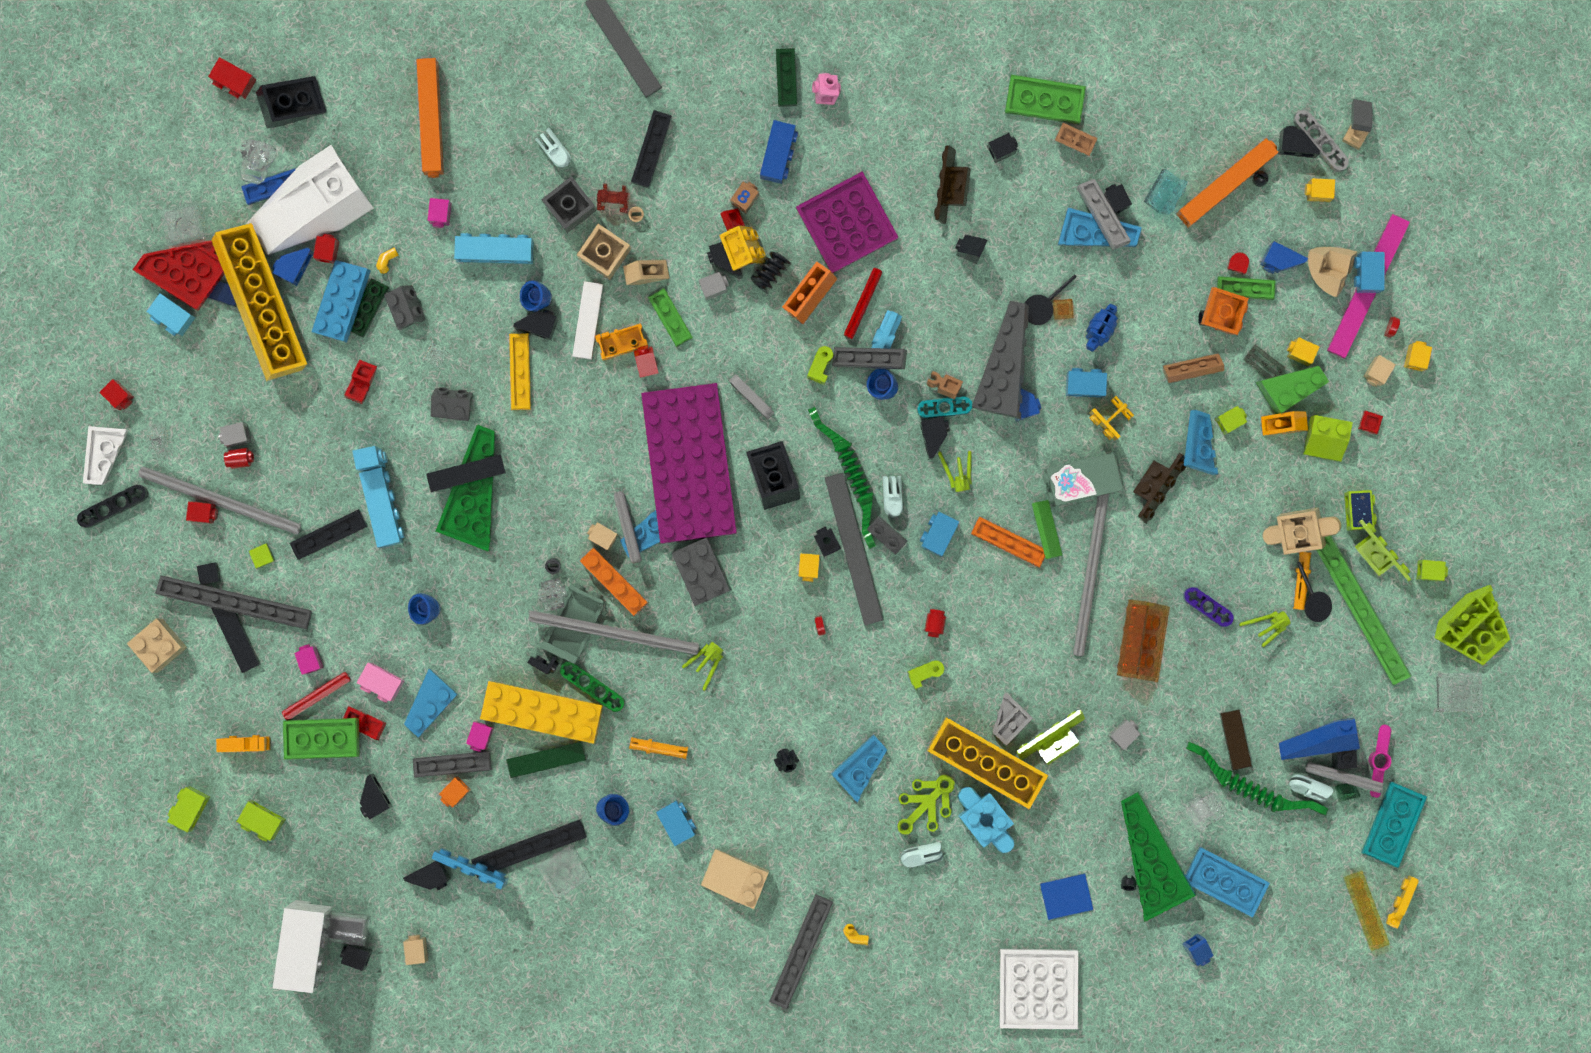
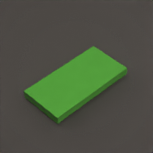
[1005,75,1086,125]
[283,718,360,759]

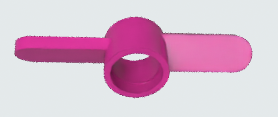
[1368,725,1392,798]

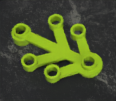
[897,775,955,835]

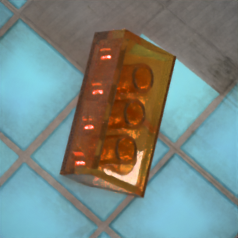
[1117,599,1170,682]

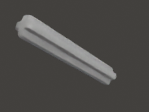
[613,491,642,564]
[1306,762,1383,793]

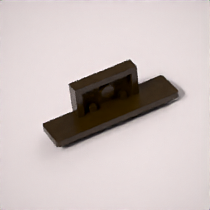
[934,145,971,224]
[1133,453,1186,524]

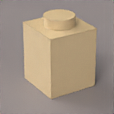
[1363,355,1396,387]
[587,522,618,551]
[403,934,428,965]

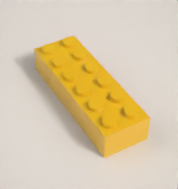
[480,681,604,744]
[926,717,1048,809]

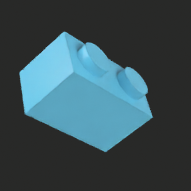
[146,293,195,336]
[352,446,388,472]

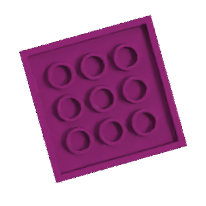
[796,171,899,274]

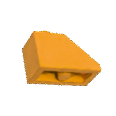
[1261,411,1308,436]

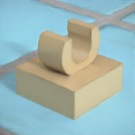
[1342,125,1369,150]

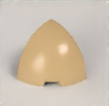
[1308,247,1357,297]

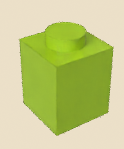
[1215,405,1247,435]
[1416,560,1448,581]

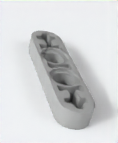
[1293,110,1349,172]

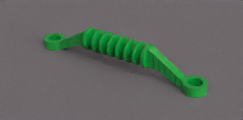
[808,406,876,549]
[1186,742,1329,816]

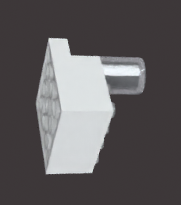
[273,900,371,993]

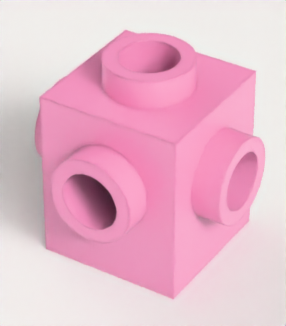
[812,73,841,105]

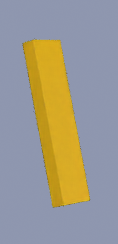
[509,333,531,410]

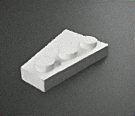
[83,426,129,485]

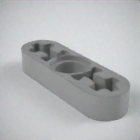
[729,374,774,420]

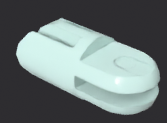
[535,128,571,168]
[882,476,903,518]
[1289,775,1333,804]
[901,842,944,867]

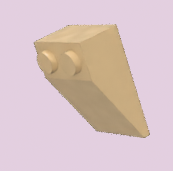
[701,849,769,909]

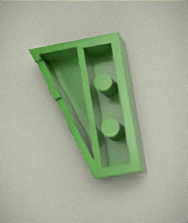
[1255,366,1329,414]

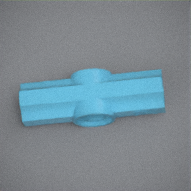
[871,310,902,349]

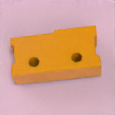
[595,323,648,361]
[216,735,270,752]

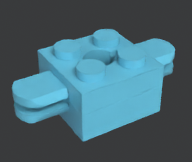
[958,787,1014,853]

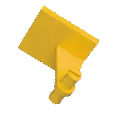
[1089,395,1134,441]

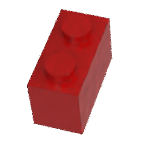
[208,57,256,99]

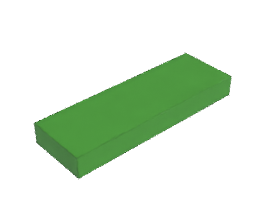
[1217,276,1276,300]
[648,288,693,347]
[1032,500,1062,559]

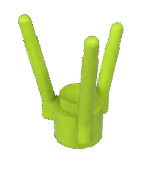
[938,451,972,492]
[1239,611,1291,647]
[682,642,724,691]

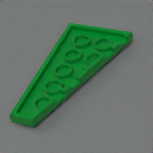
[1121,792,1196,922]

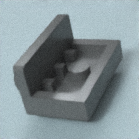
[384,285,425,330]
[431,387,473,421]
[867,516,907,555]

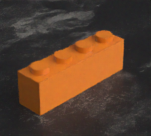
[580,548,649,616]

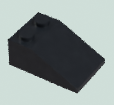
[256,76,326,129]
[746,441,800,510]

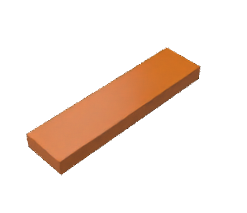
[971,517,1045,568]

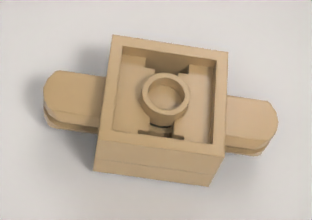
[1263,508,1341,555]

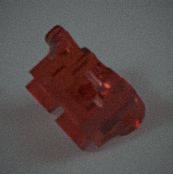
[597,183,629,213]

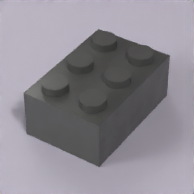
[672,538,730,607]

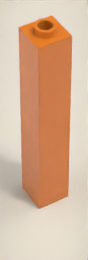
[416,58,444,178]
[1176,138,1278,228]

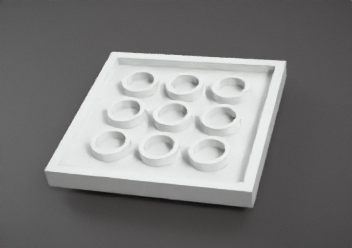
[999,949,1078,1029]

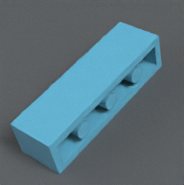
[454,233,534,264]
[359,467,405,548]

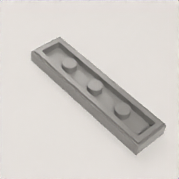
[1077,179,1131,250]

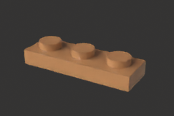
[1163,353,1224,383]

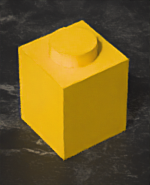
[1305,178,1335,202]
[1287,337,1320,366]
[1404,341,1432,372]
[798,553,819,582]

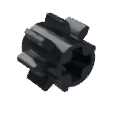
[774,749,799,773]

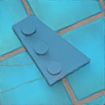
[404,669,458,737]

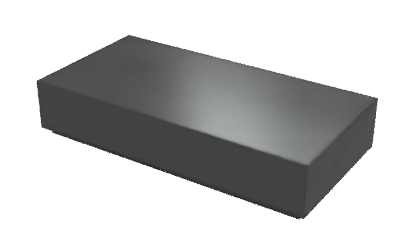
[1351,99,1372,132]

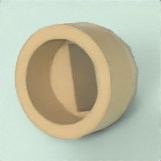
[628,206,644,222]

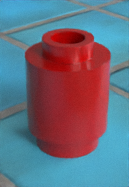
[224,448,254,469]
[924,609,946,638]

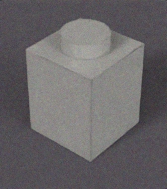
[699,272,729,300]
[219,422,251,448]
[1108,720,1140,750]

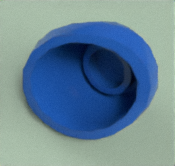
[520,280,552,312]
[867,369,898,400]
[408,593,441,625]
[596,794,629,826]

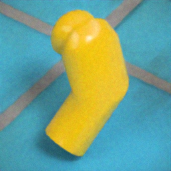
[376,247,399,274]
[843,924,869,945]

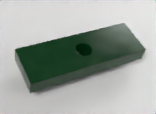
[351,278,389,338]

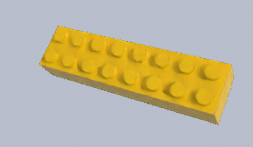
[211,223,307,381]

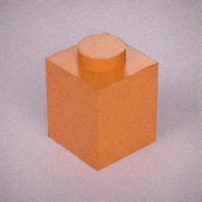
[439,776,471,808]

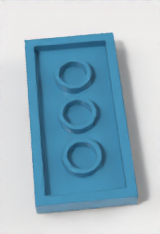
[311,260,371,343]
[1185,847,1270,917]

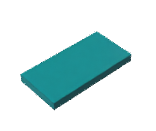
[1361,781,1427,868]

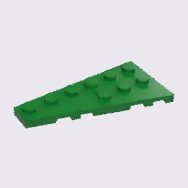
[435,424,496,552]

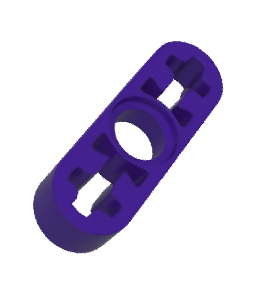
[1183,587,1234,627]

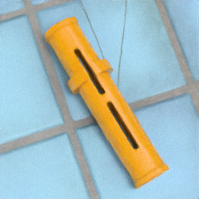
[1293,552,1312,610]
[629,737,688,759]

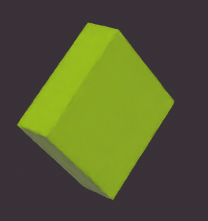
[249,543,275,569]

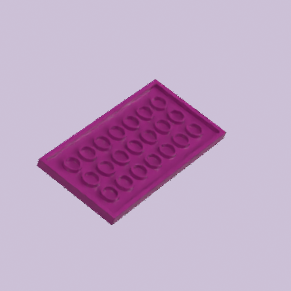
[641,383,737,544]

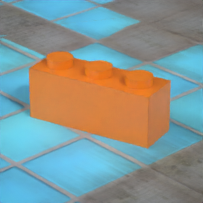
[782,262,837,324]

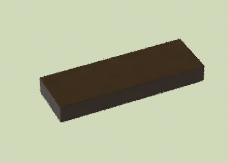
[1219,709,1252,770]

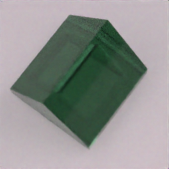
[1335,783,1360,803]

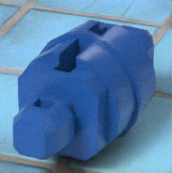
[1086,304,1118,352]

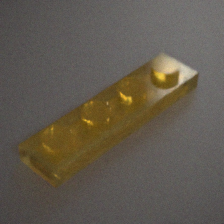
[1343,870,1390,951]

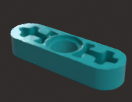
[917,397,972,418]

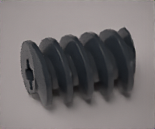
[750,251,791,294]

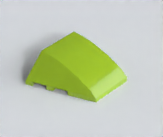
[1434,585,1510,665]

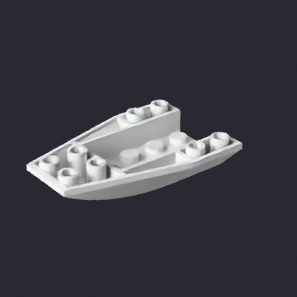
[246,145,374,255]

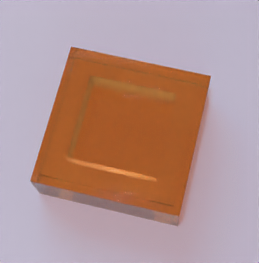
[1052,299,1074,320]

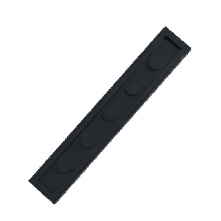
[471,819,587,878]

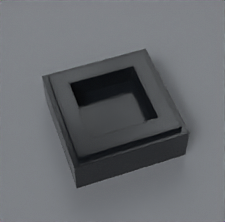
[196,562,220,585]

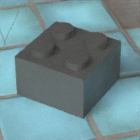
[541,176,597,234]

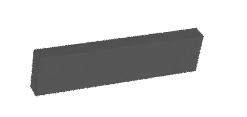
[832,347,907,370]
[412,751,492,778]

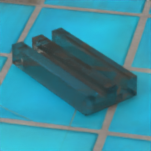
[1243,344,1285,379]

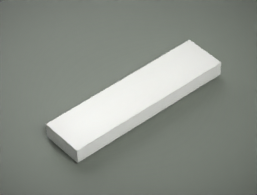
[572,281,603,360]

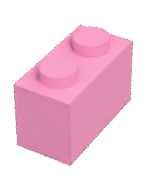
[357,662,404,703]

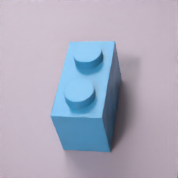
[1354,252,1385,293]
[1066,368,1107,398]
[920,512,959,557]
[656,800,697,846]

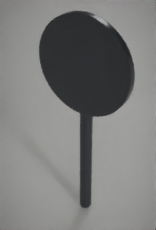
[1025,275,1077,325]
[1297,562,1332,622]

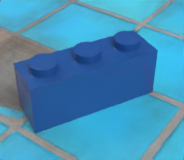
[760,120,798,184]

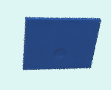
[1040,874,1093,920]

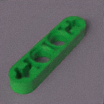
[560,662,625,712]

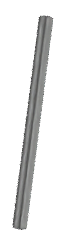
[138,466,301,534]
[1073,494,1109,656]
[529,611,699,655]

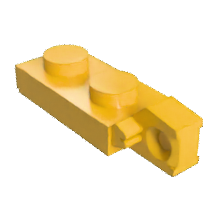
[1386,876,1419,929]

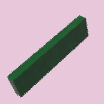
[506,741,586,778]

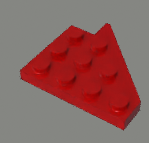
[132,240,224,311]

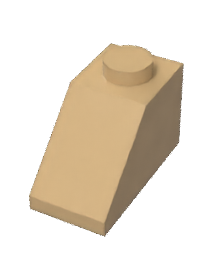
[623,260,669,285]

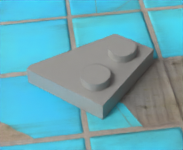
[992,693,1033,746]

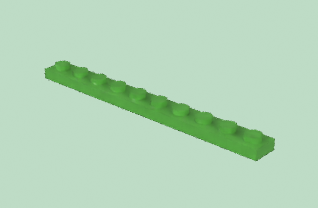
[1315,507,1412,685]

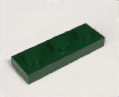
[776,48,797,107]

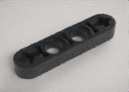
[77,485,148,528]

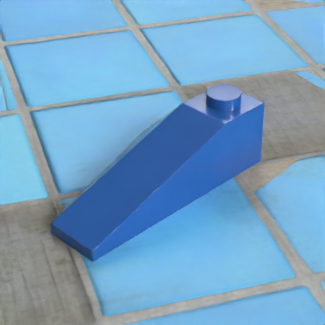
[1279,718,1360,760]

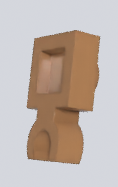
[927,371,963,400]

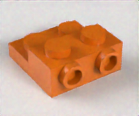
[1201,287,1249,335]

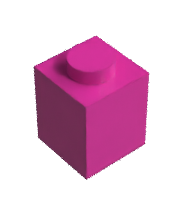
[427,198,452,228]
[294,644,324,675]
[466,721,494,752]

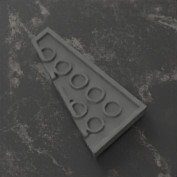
[972,301,1029,419]

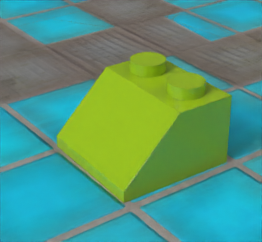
[1303,415,1353,462]

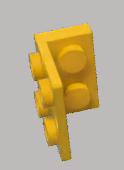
[719,226,766,271]

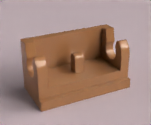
[1055,123,1098,156]

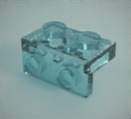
[1144,169,1188,215]

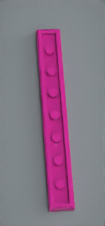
[1327,214,1410,359]

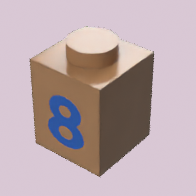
[730,181,759,214]

